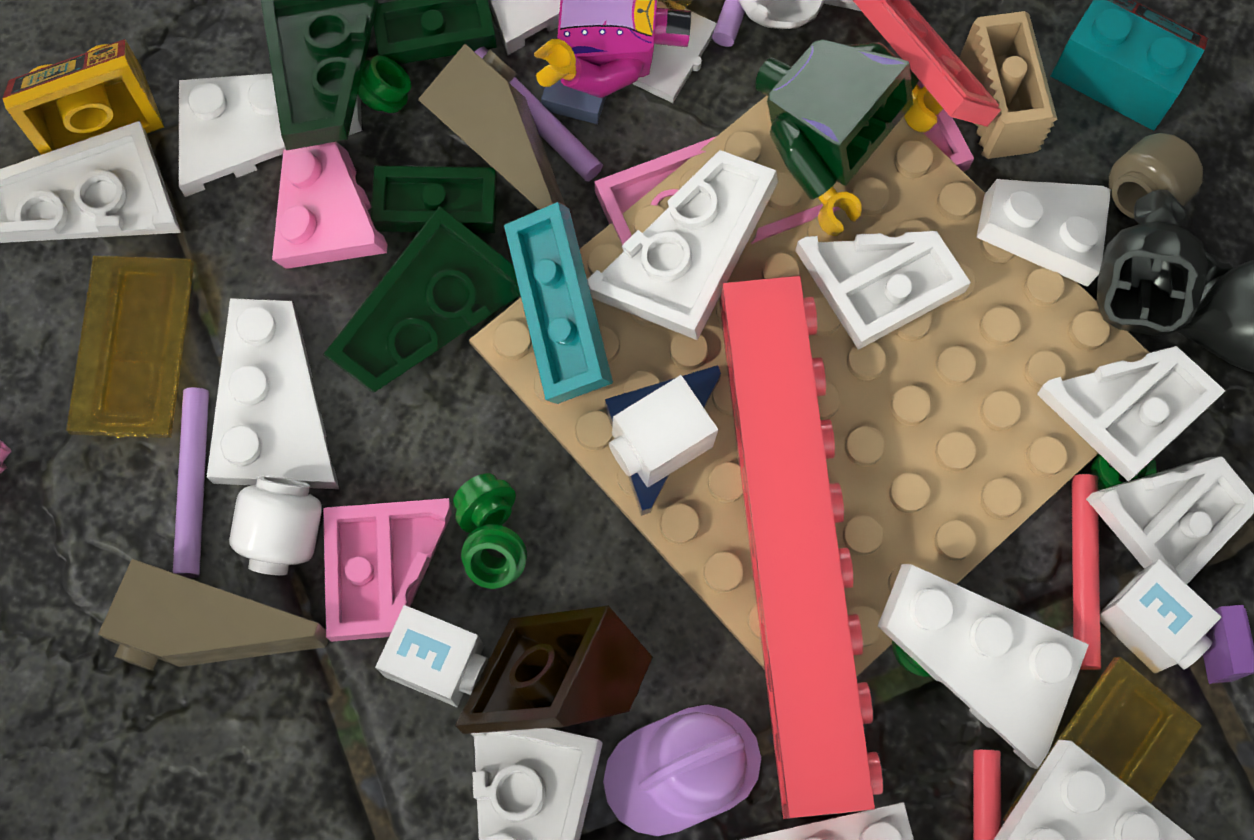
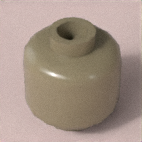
[1109,133,1203,219]

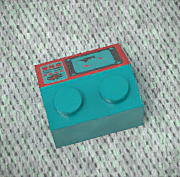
[1050,0,1208,131]

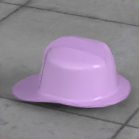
[603,705,761,836]

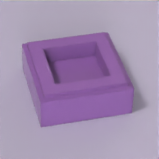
[1203,605,1254,684]

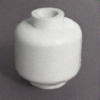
[229,476,322,575]

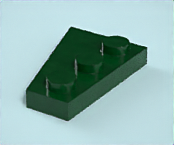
[261,0,378,151]
[323,206,520,393]

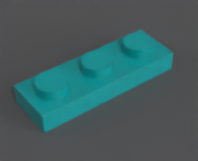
[504,202,613,404]

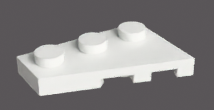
[878,564,1089,770]
[471,728,603,840]

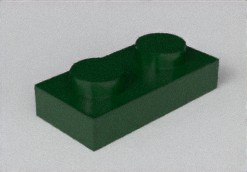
[373,0,497,65]
[371,166,497,233]

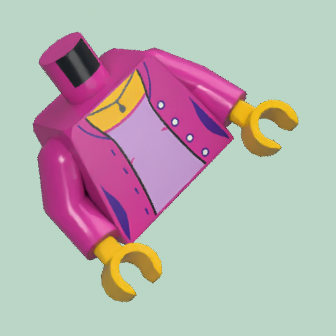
[534,0,691,98]

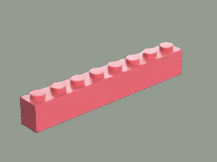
[720,276,883,819]

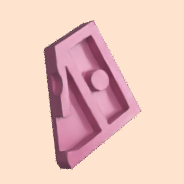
[272,142,388,269]
[323,498,452,642]

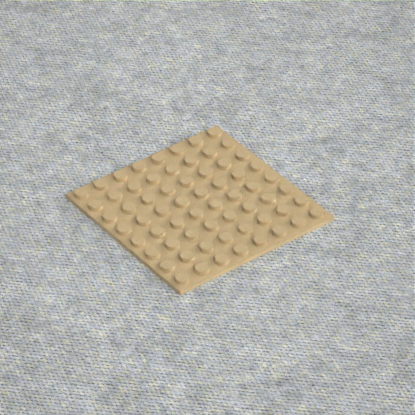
[469,95,1150,677]

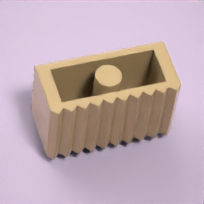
[959,11,1058,159]

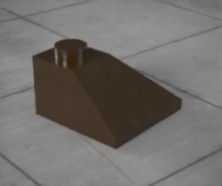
[455,605,653,734]

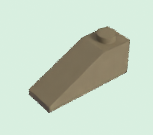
[418,44,566,210]
[98,559,329,671]

